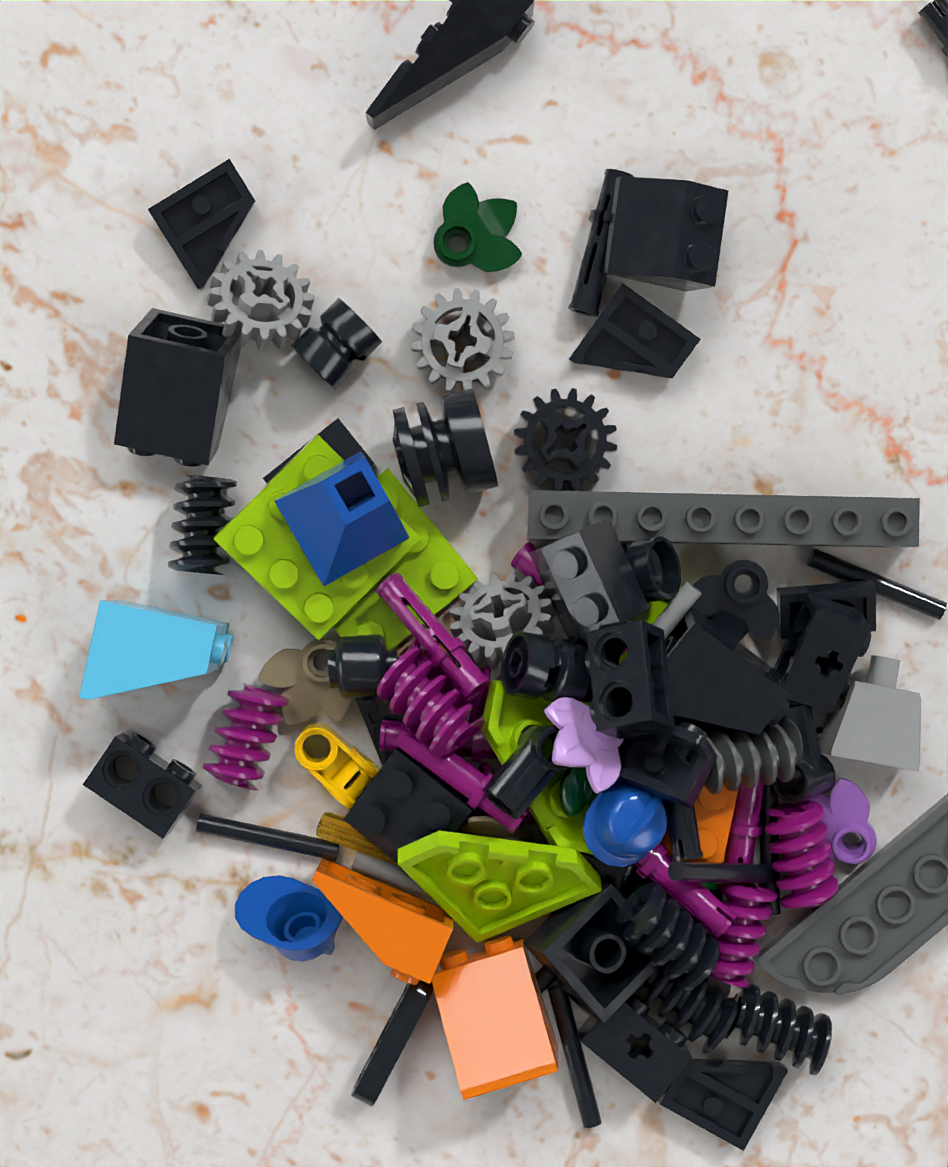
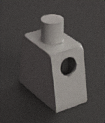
[819,655,921,772]

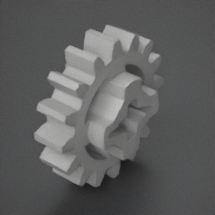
[207,250,314,351]
[411,288,515,393]
[450,572,556,670]

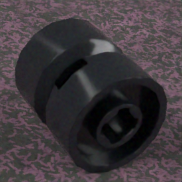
[291,298,382,390]
[621,536,681,603]
[501,631,591,702]

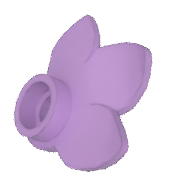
[544,697,623,793]

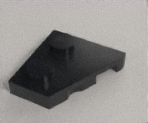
[148,159,256,289]
[569,283,701,379]
[658,1058,788,1151]

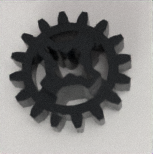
[513,388,617,491]

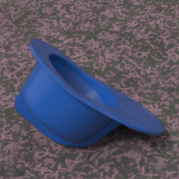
[583,779,668,867]
[235,875,343,962]

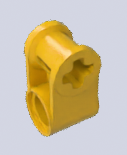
[294,722,380,810]

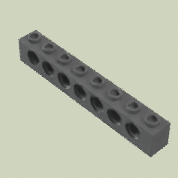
[527,490,920,548]

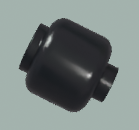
[328,634,398,699]

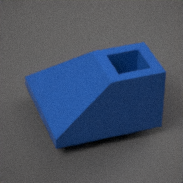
[274,451,410,586]

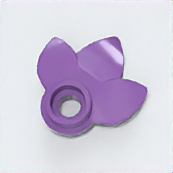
[807,778,877,864]

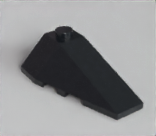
[365,0,535,130]

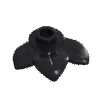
[692,560,779,642]

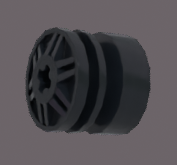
[392,389,498,508]

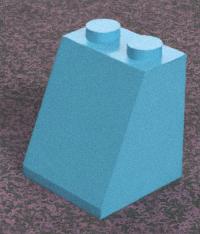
[79,600,234,700]

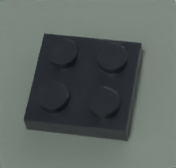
[343,748,474,864]

